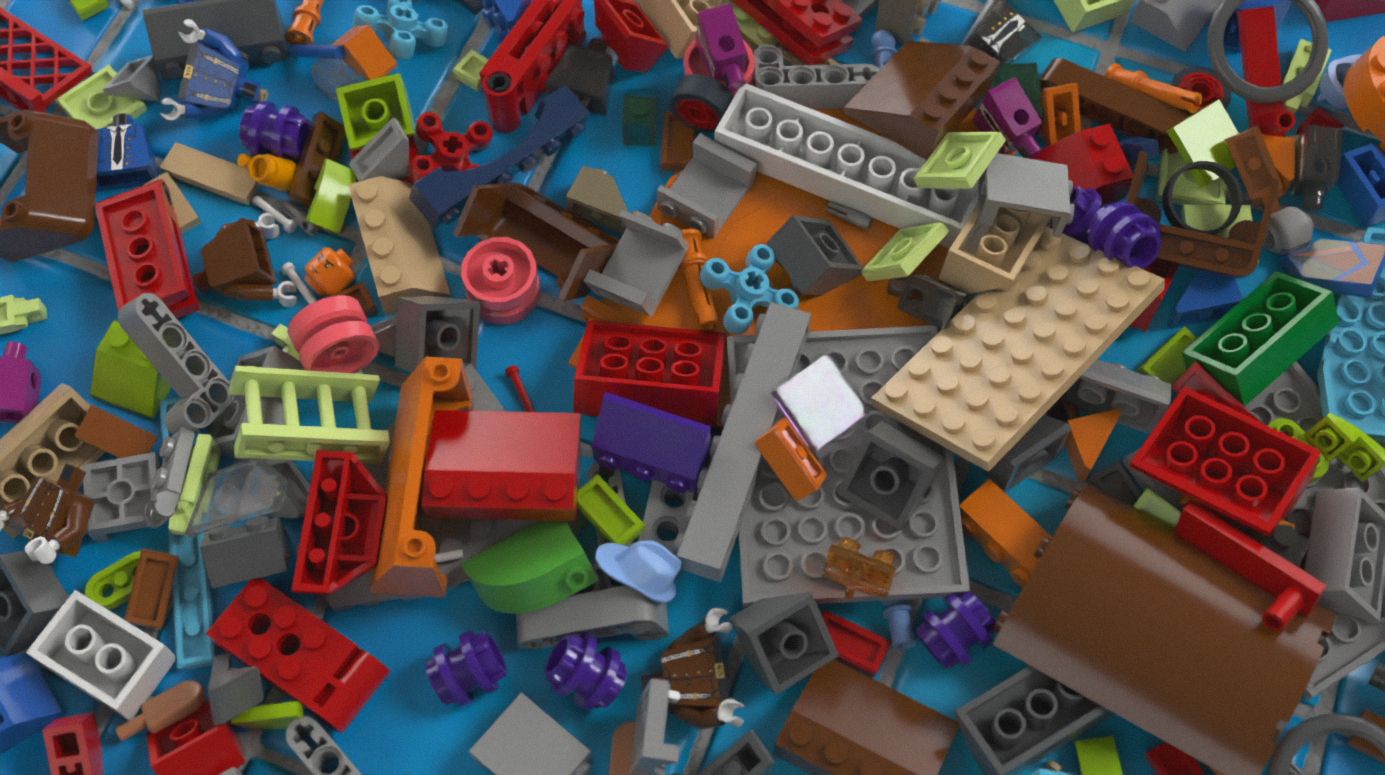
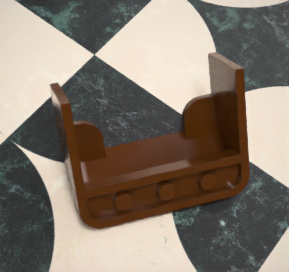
[0,110,98,263]
[1126,151,1280,279]
[453,182,620,302]

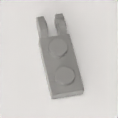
[143,426,195,529]

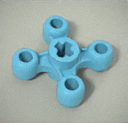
[352,0,449,61]
[700,244,799,335]

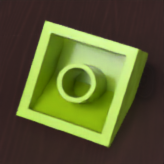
[336,73,415,151]
[90,321,172,419]

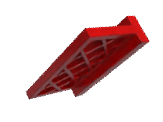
[0,7,93,113]

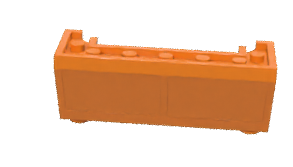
[369,357,473,598]

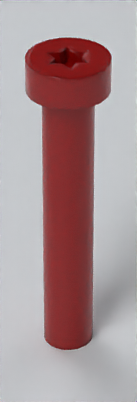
[504,365,535,412]

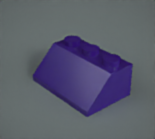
[591,392,711,494]

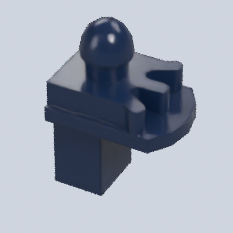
[1118,136,1160,175]

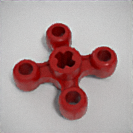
[409,112,493,183]

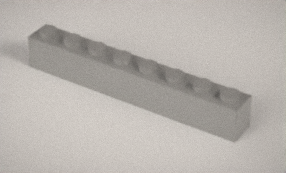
[673,302,811,582]

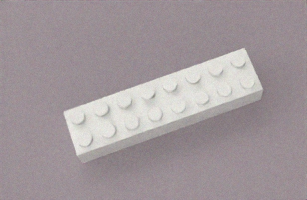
[714,83,978,249]

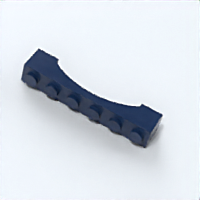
[409,84,590,229]

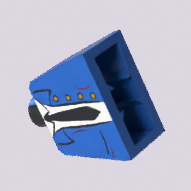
[96,113,159,192]

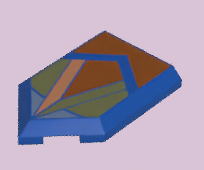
[1277,238,1385,298]

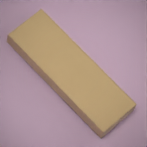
[159,142,260,205]

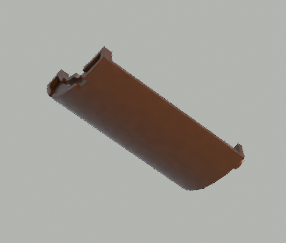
[993,483,1336,775]

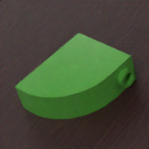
[461,521,598,613]

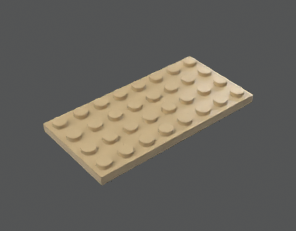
[871,227,1165,472]

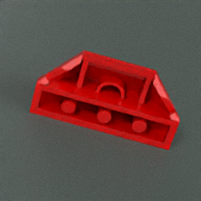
[291,450,388,595]

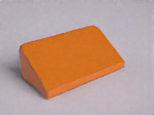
[755,417,827,501]

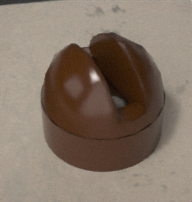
[1047,399,1079,423]

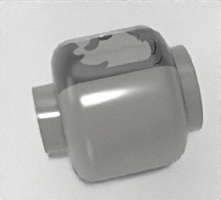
[1263,206,1314,256]

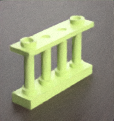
[229,366,390,464]

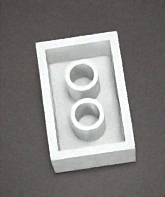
[26,590,176,720]

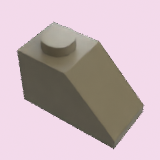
[566,165,628,235]

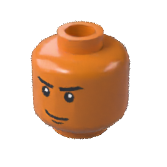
[303,247,355,298]

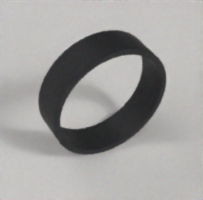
[1162,161,1242,235]

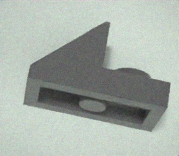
[208,654,264,725]
[698,730,775,775]

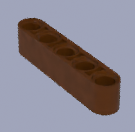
[1035,58,1190,154]

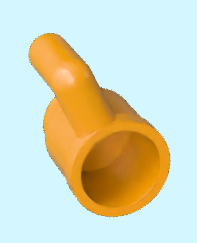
[237,154,297,192]

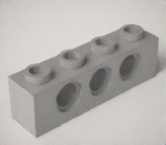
[638,456,711,580]

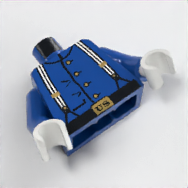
[160,19,261,120]

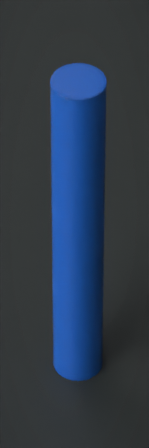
[287,44,346,59]

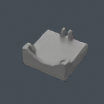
[83,452,160,543]
[629,678,680,775]

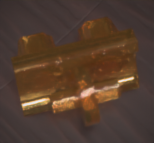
[822,537,897,600]

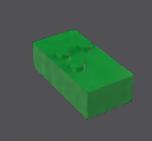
[1181,271,1339,406]

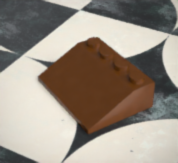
[843,40,1000,160]
[773,660,960,775]

